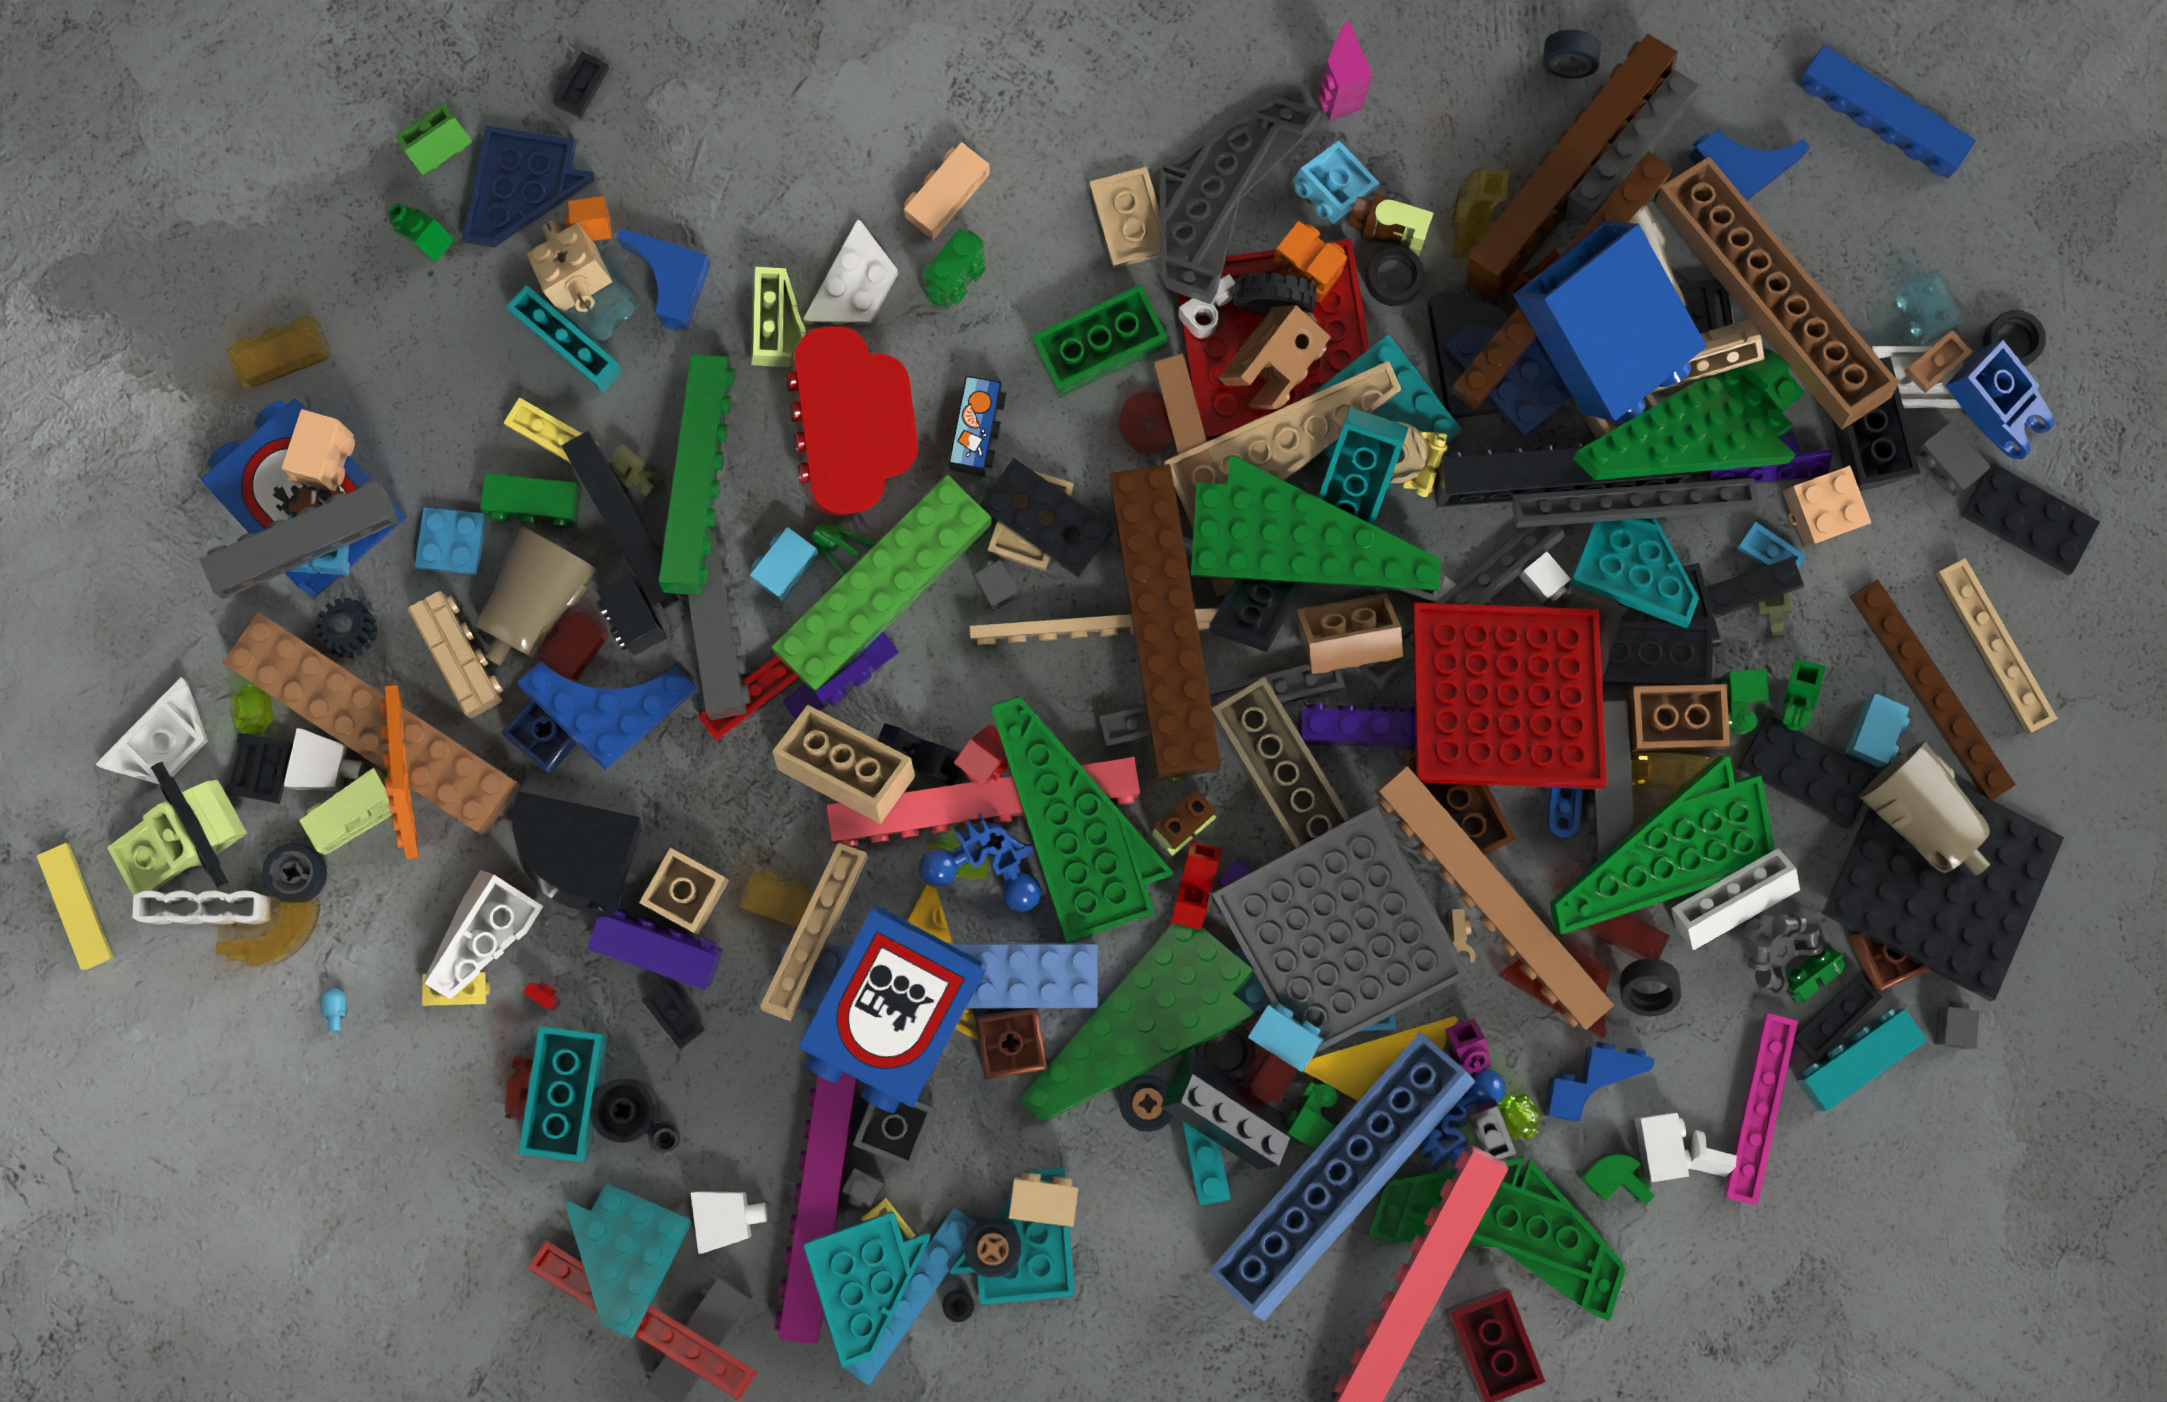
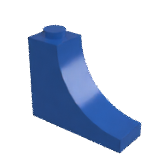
[1689,129,1810,201]
[617,228,711,331]

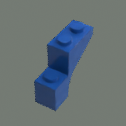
[1544,1042,1655,1122]

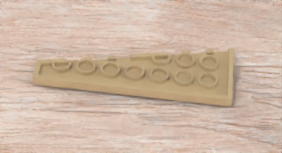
[1164,361,1402,530]

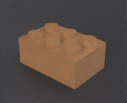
[1297,593,1403,674]
[1626,684,1730,753]

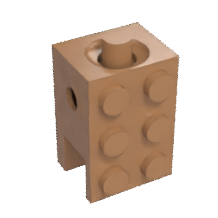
[1218,305,1331,409]

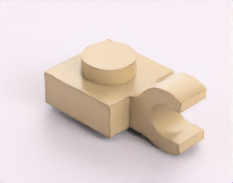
[1447,909,1476,963]

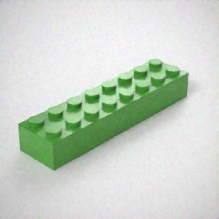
[772,475,992,693]

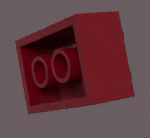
[1445,1287,1546,1402]

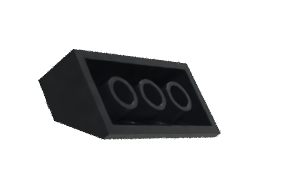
[1831,356,1920,491]
[1161,1051,1290,1170]

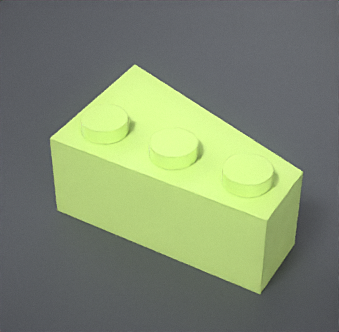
[751,267,806,367]
[299,768,392,855]

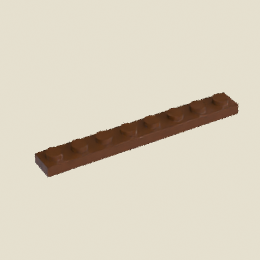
[1850,579,2016,801]

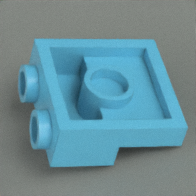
[1292,141,1379,224]

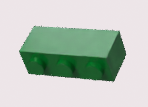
[480,473,582,528]

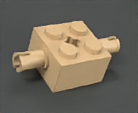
[527,221,612,313]

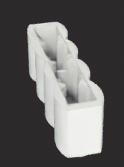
[132,891,271,925]

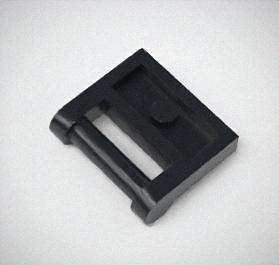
[1679,279,1736,334]
[225,733,293,804]

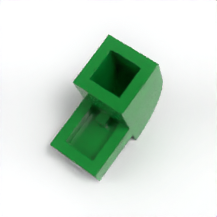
[1735,348,1805,412]
[1577,1154,1655,1205]

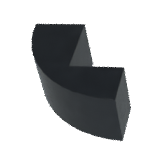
[877,723,960,785]

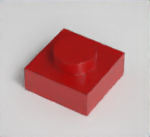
[523,981,561,1011]

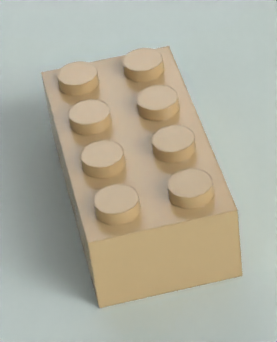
[772,705,915,824]

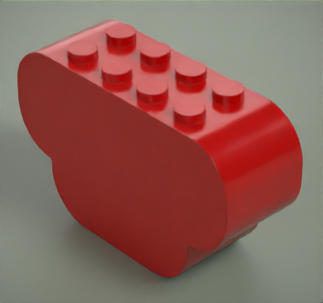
[786,326,918,517]

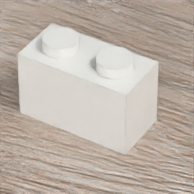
[1634,1113,1692,1182]

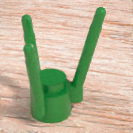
[811,520,877,577]

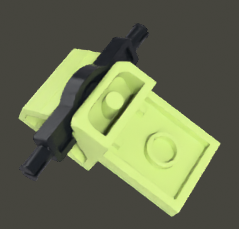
[107,762,247,895]

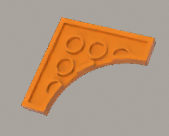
[380,685,419,860]

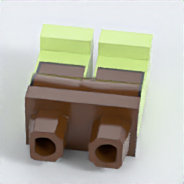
[1349,193,1433,257]
[1152,789,1217,857]

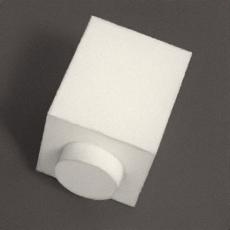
[1519,552,1571,604]

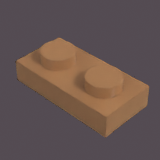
[1904,330,1972,393]

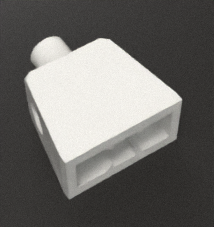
[284,728,365,791]
[691,1191,768,1254]

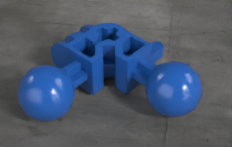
[918,813,1041,912]
[1420,1069,1506,1174]

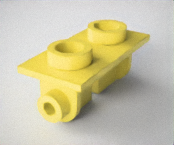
[1402,431,1447,497]
[422,972,490,1006]

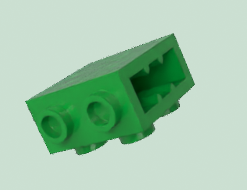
[922,227,986,310]

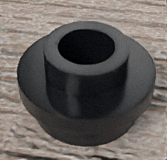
[648,1121,680,1153]
[942,1289,974,1322]

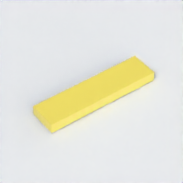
[36,843,114,970]

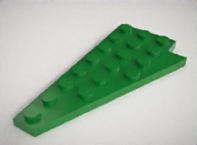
[1573,368,1796,480]
[1191,456,1441,591]
[990,696,1173,943]
[1549,754,1774,935]
[1018,923,1256,1123]

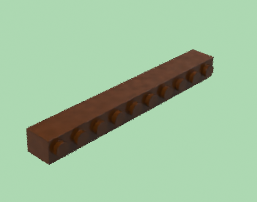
[1451,150,1673,411]

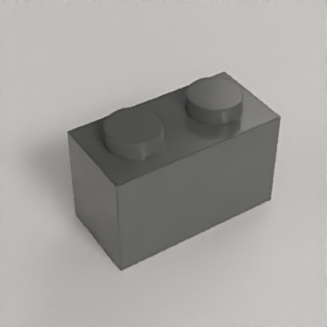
[1915,422,1991,496]

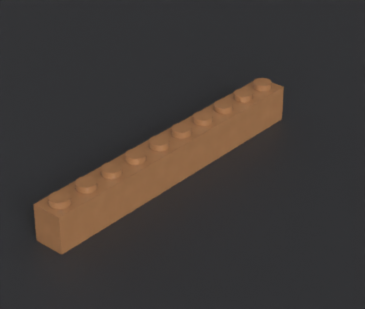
[1374,766,1614,1030]

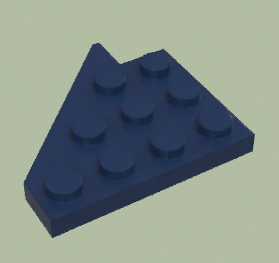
[462,125,595,248]
[1444,325,1572,438]

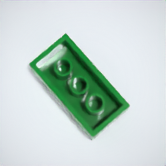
[1032,284,1168,398]

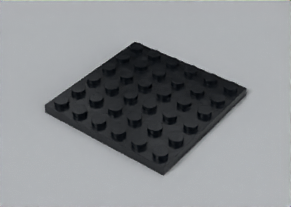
[1821,752,2064,1002]

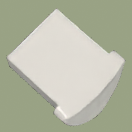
[1690,1130,1737,1177]

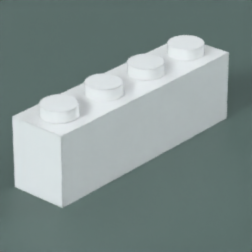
[1671,848,1800,950]

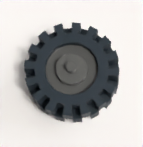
[315,598,377,658]

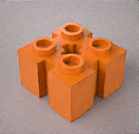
[1272,220,1347,303]

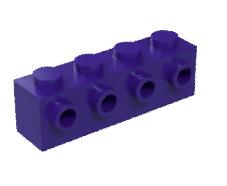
[1299,704,1415,748]
[587,907,723,990]

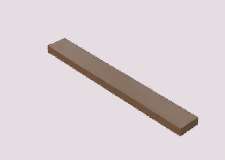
[1154,354,1235,597]

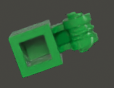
[388,203,455,263]
[1780,658,1826,730]
[1719,669,1769,735]
[1286,1081,1337,1151]

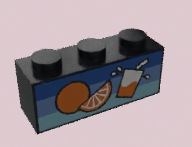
[949,376,1007,476]

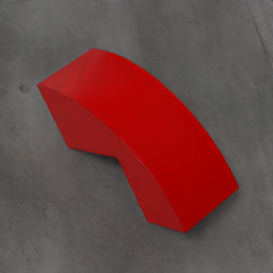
[1171,840,1221,930]

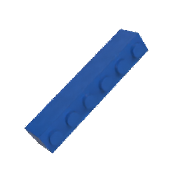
[1797,45,1976,178]

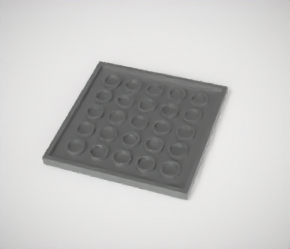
[1212,805,1470,1053]

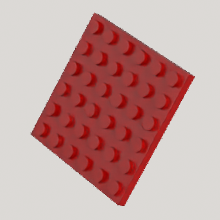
[1177,239,1370,439]
[1412,603,1607,789]

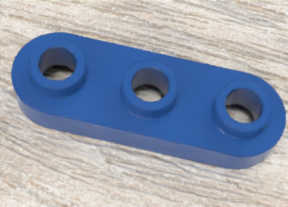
[1547,787,1583,839]

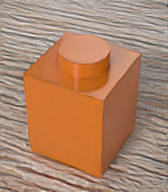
[564,196,612,241]

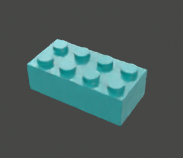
[1318,407,1409,525]
[518,1026,608,1162]

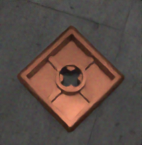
[1849,931,1930,991]
[975,1008,1047,1079]

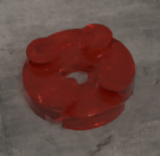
[1119,392,1174,454]
[505,1055,533,1120]

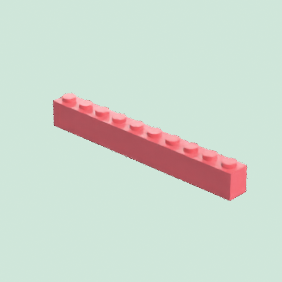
[827,757,1140,847]
[1333,1145,1508,1402]

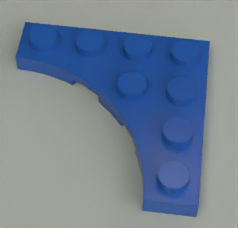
[518,662,696,771]

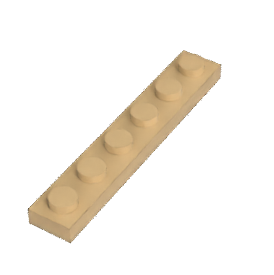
[1935,558,2058,734]
[760,843,868,1021]

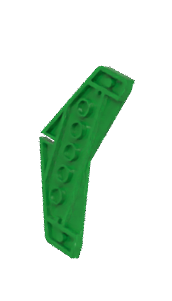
[1367,1157,1625,1321]

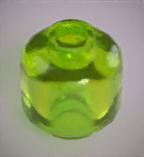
[230,686,274,734]
[1498,1092,1542,1141]

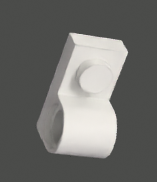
[1178,274,1235,338]

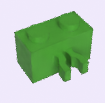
[395,102,472,175]

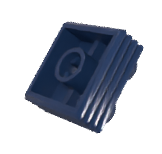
[501,698,577,773]

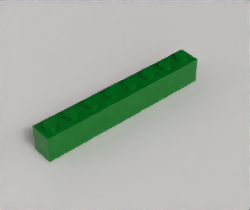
[659,354,735,595]

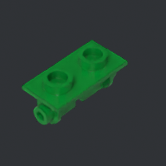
[1786,945,1846,1003]

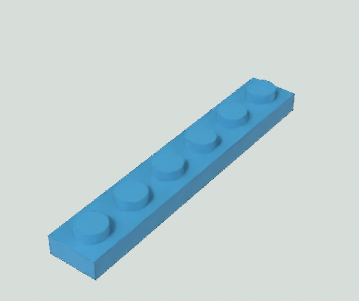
[844,1207,978,1386]

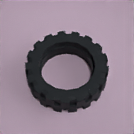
[1233,273,1317,316]

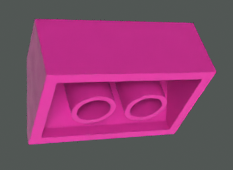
[1316,21,1373,121]

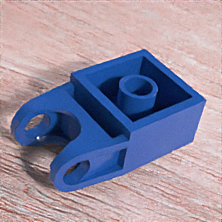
[1945,340,2054,459]

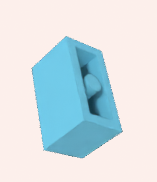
[750,527,819,602]
[1845,693,1910,768]
[1248,1003,1324,1072]

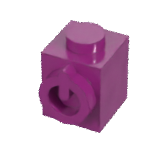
[1445,1018,1491,1073]

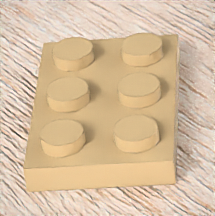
[1089,167,1160,269]
[988,470,1074,571]

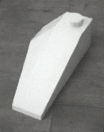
[423,870,543,999]

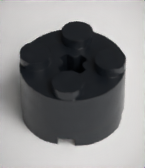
[591,1079,660,1143]

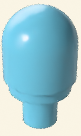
[320,988,347,1033]

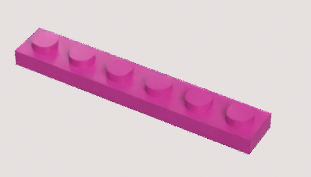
[1724,1013,1798,1206]

